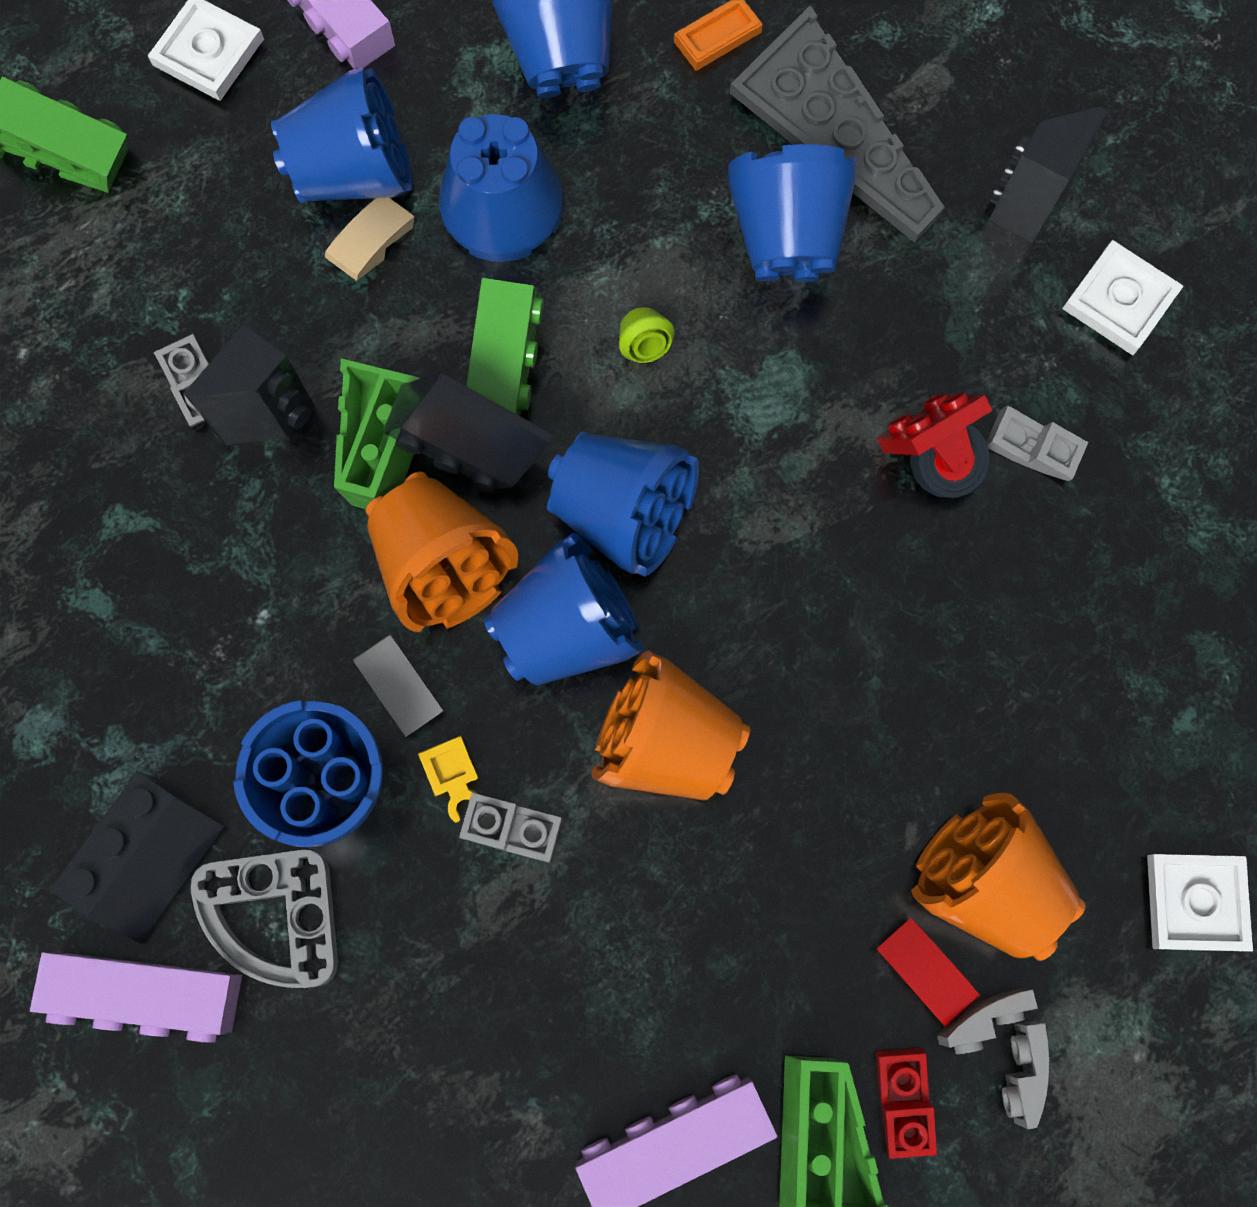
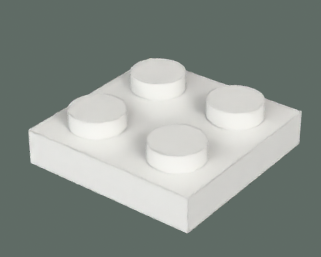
[148,0,264,101]
[1062,240,1183,355]
[1147,854,1253,951]

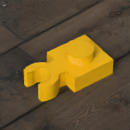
[418,735,478,823]

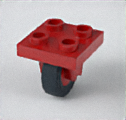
[876,392,992,498]

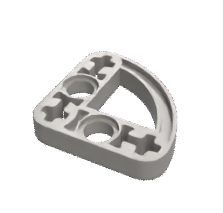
[191,850,338,988]

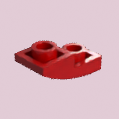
[877,918,980,1028]
[875,1048,937,1159]

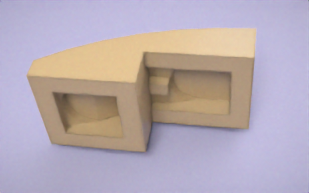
[325,198,415,281]

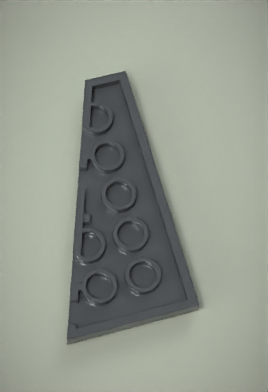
[730,5,945,243]

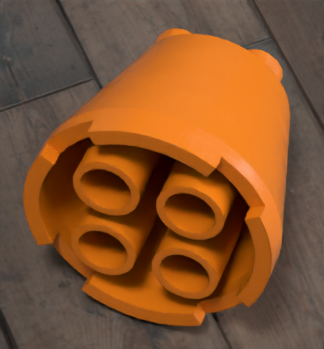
[365,472,519,632]
[591,651,750,800]
[911,793,1086,961]

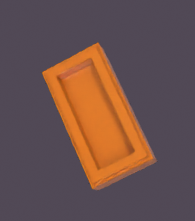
[674,0,763,71]

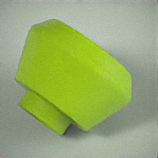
[619,307,675,363]

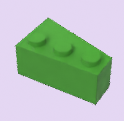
[0,76,128,193]
[467,278,544,416]
[334,358,420,509]
[779,1055,888,1207]

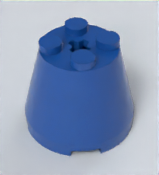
[492,0,613,98]
[271,67,413,204]
[439,114,563,262]
[728,144,856,283]
[547,431,699,577]
[484,533,644,685]
[233,700,383,847]

